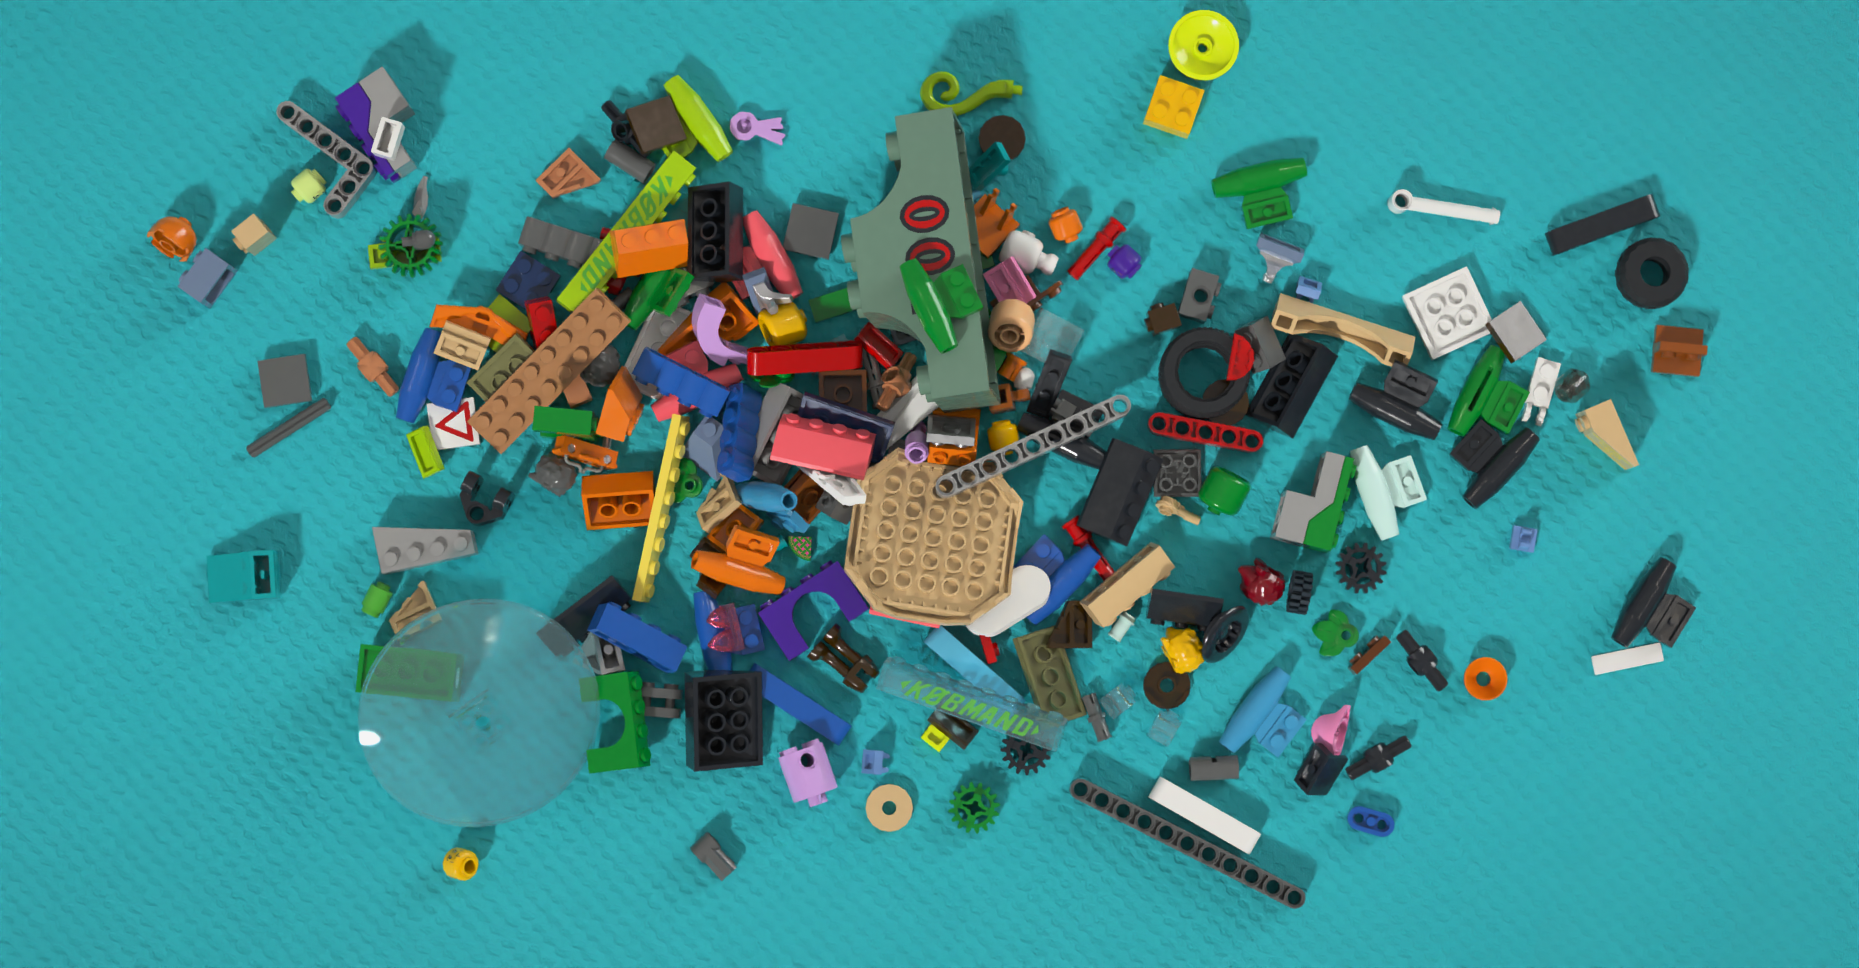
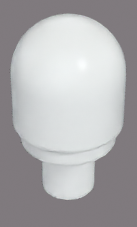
[1013,367,1035,391]

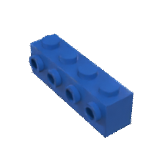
[587,602,687,673]

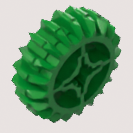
[378,214,443,278]

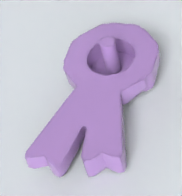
[730,112,786,146]

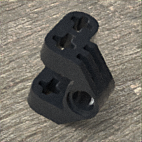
[460,470,515,526]

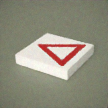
[427,397,481,450]

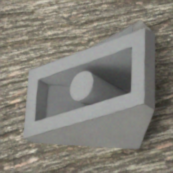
[572,632,625,675]

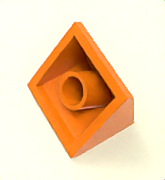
[707,504,764,552]

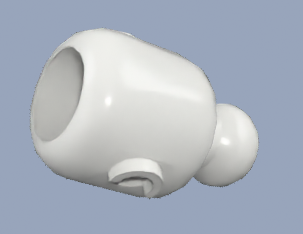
[999,230,1059,275]

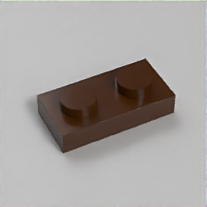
[1348,635,1391,675]

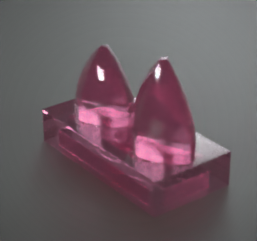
[706,603,745,652]

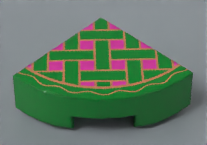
[788,536,812,561]

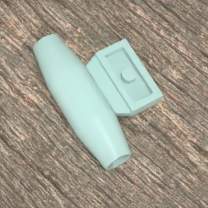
[1350,445,1427,541]

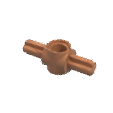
[346,337,399,397]
[876,352,917,412]

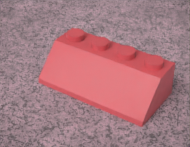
[770,413,876,480]

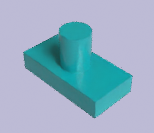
[969,142,1011,191]

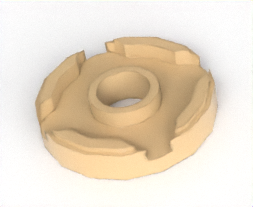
[865,784,913,832]

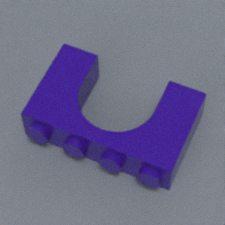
[758,560,869,661]

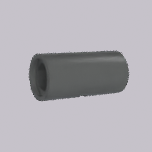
[604,139,656,184]
[1189,755,1239,781]

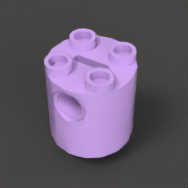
[778,739,838,807]

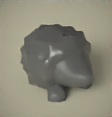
[580,345,620,387]
[528,451,577,497]

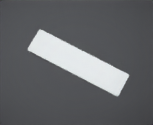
[1591,643,1664,675]

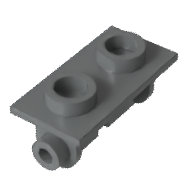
[1048,398,1098,438]

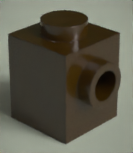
[1144,302,1182,336]

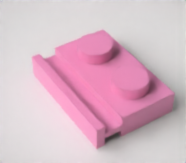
[983,256,1036,304]

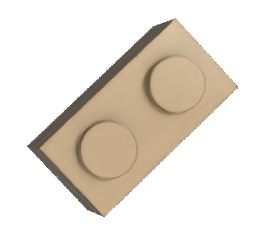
[231,213,277,256]

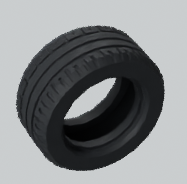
[1158,327,1250,419]

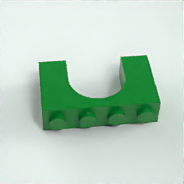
[532,406,604,443]
[578,671,651,774]

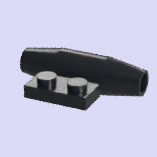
[1348,359,1442,440]
[1017,389,1107,470]
[1449,419,1540,509]
[1611,557,1696,648]

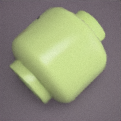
[291,169,327,203]

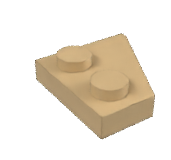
[696,474,742,533]
[389,580,443,643]

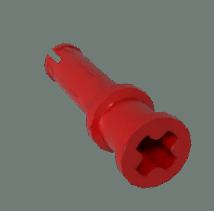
[1067,216,1127,281]
[1061,515,1115,582]

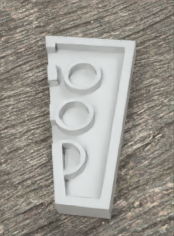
[796,465,866,506]

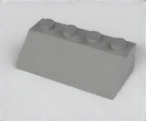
[752,383,804,486]

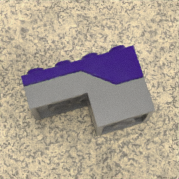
[335,66,417,183]

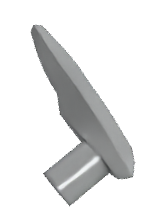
[412,176,428,219]

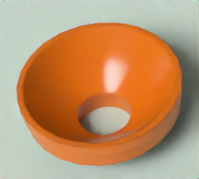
[1464,657,1507,700]

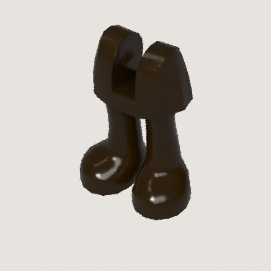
[807,623,880,693]

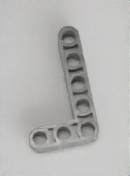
[276,101,377,219]

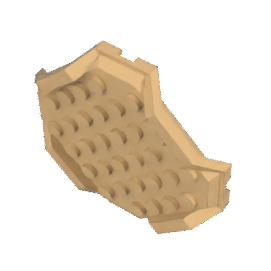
[844,447,1023,626]

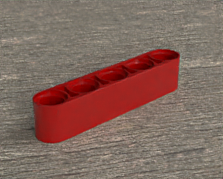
[747,340,863,376]
[1147,412,1263,453]

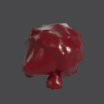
[1238,558,1285,606]

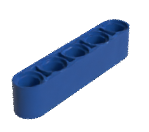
[749,663,852,746]

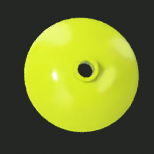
[1168,10,1239,81]

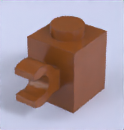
[989,383,1031,415]

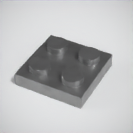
[926,414,976,448]

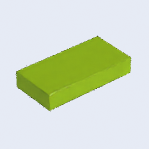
[406,425,445,478]

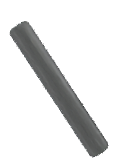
[246,398,331,457]

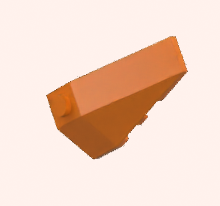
[658,282,759,356]

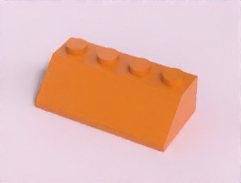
[596,366,645,442]

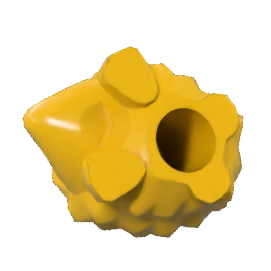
[1160,627,1204,674]

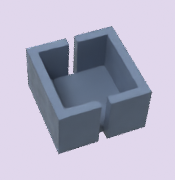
[177,248,238,309]

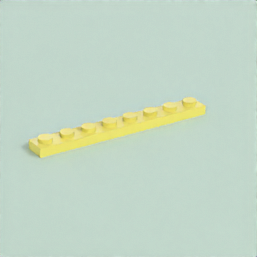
[632,414,690,602]

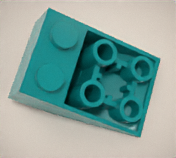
[206,550,281,603]

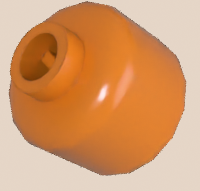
[1048,207,1083,243]

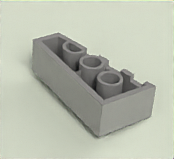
[372,527,479,575]

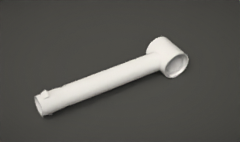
[1387,189,1500,225]

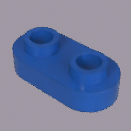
[1347,806,1395,837]

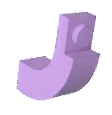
[692,294,748,366]

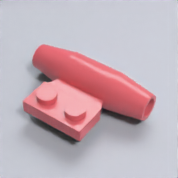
[732,210,803,300]
[650,340,744,422]

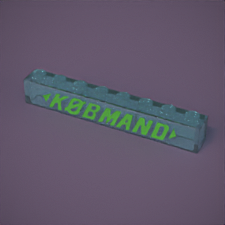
[876,656,1068,752]

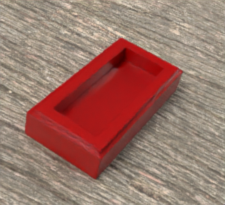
[854,322,904,369]

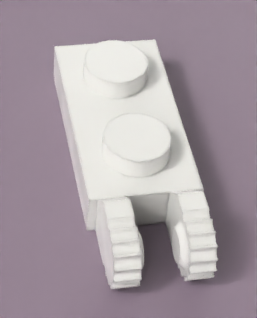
[1521,357,1561,426]

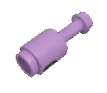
[905,421,929,464]

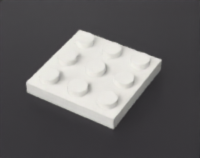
[1402,266,1492,360]

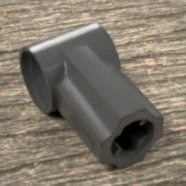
[690,832,737,881]

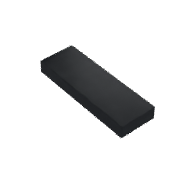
[1026,349,1072,419]

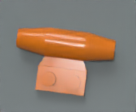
[691,524,786,595]

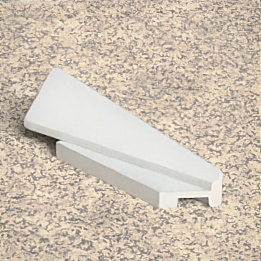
[876,376,939,450]

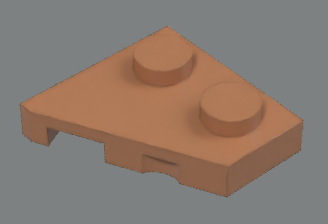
[535,148,602,198]

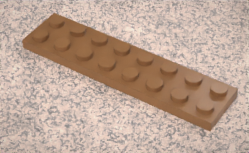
[467,288,632,454]

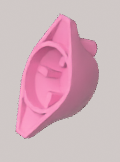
[1311,705,1351,755]

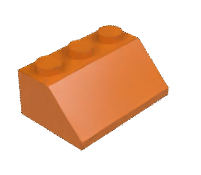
[609,219,688,278]
[581,471,656,530]

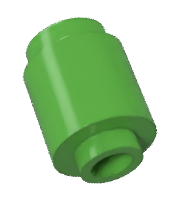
[361,581,393,618]

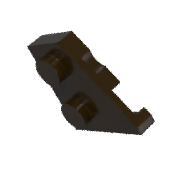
[1046,601,1092,648]

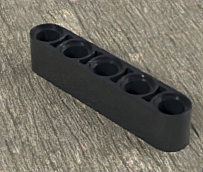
[1545,194,1660,256]

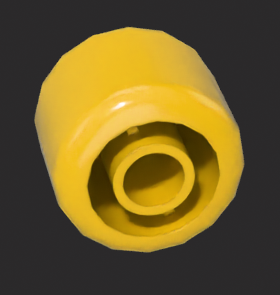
[758,302,807,346]

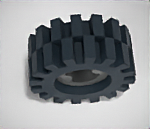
[1286,570,1313,615]

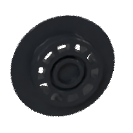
[1202,606,1249,663]

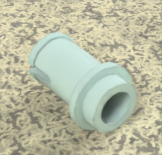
[1108,611,1136,642]

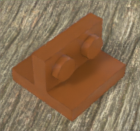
[1651,325,1708,377]
[784,469,824,524]

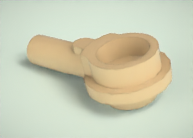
[1155,496,1201,525]

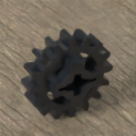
[1334,543,1387,594]
[1000,723,1052,775]

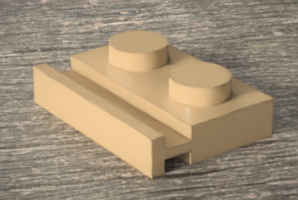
[434,320,491,370]

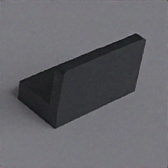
[1294,743,1348,795]

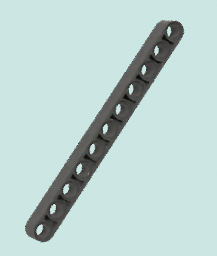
[1069,778,1306,909]

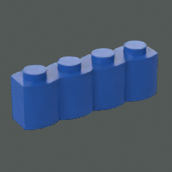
[632,347,731,418]
[717,382,762,483]

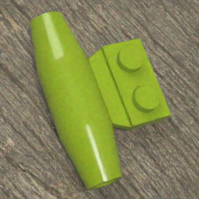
[662,75,733,162]

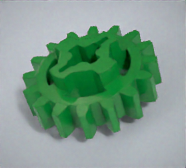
[948,782,1000,834]

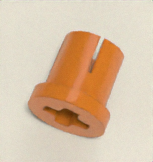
[997,352,1027,382]

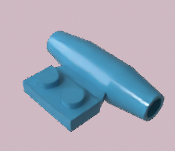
[736,481,810,533]
[1219,666,1307,757]

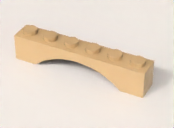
[1271,293,1415,366]

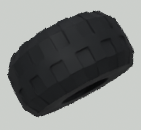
[1615,237,1689,309]

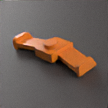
[429,304,528,345]

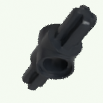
[601,100,652,158]
[1396,630,1448,692]
[1345,736,1411,780]

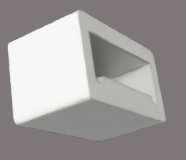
[371,117,405,161]

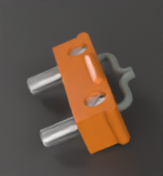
[552,435,618,474]

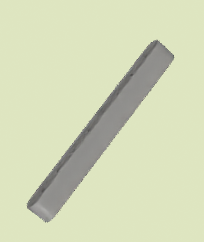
[935,395,1131,499]

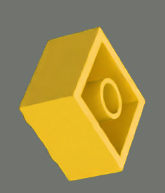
[1143,75,1205,139]

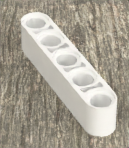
[1148,776,1261,855]

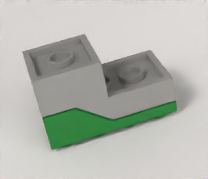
[1270,451,1356,553]

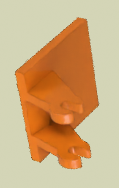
[974,188,1020,258]

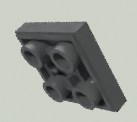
[783,203,839,260]
[257,354,312,408]
[1153,449,1201,497]

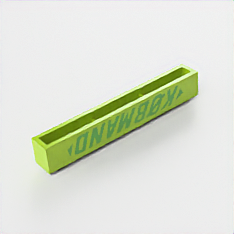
[556,150,696,313]

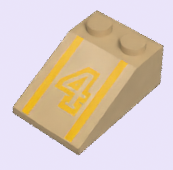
[1575,399,1639,470]

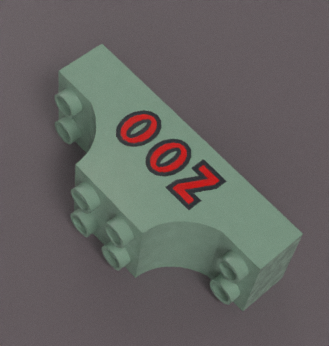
[841,107,1001,413]

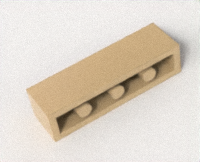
[1080,542,1175,628]

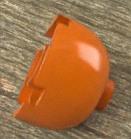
[147,216,197,262]

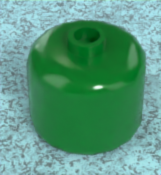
[1198,466,1251,516]

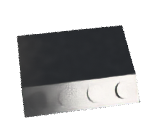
[685,670,763,772]

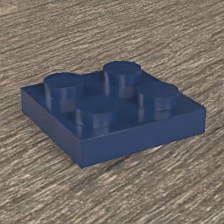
[496,251,561,309]

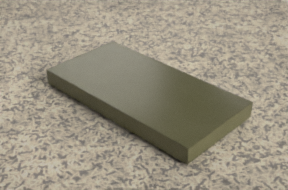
[1013,625,1087,730]

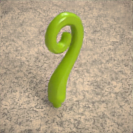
[920,71,1023,116]

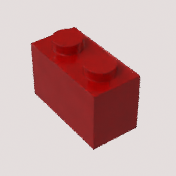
[524,296,557,350]

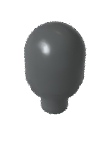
[401,230,435,250]

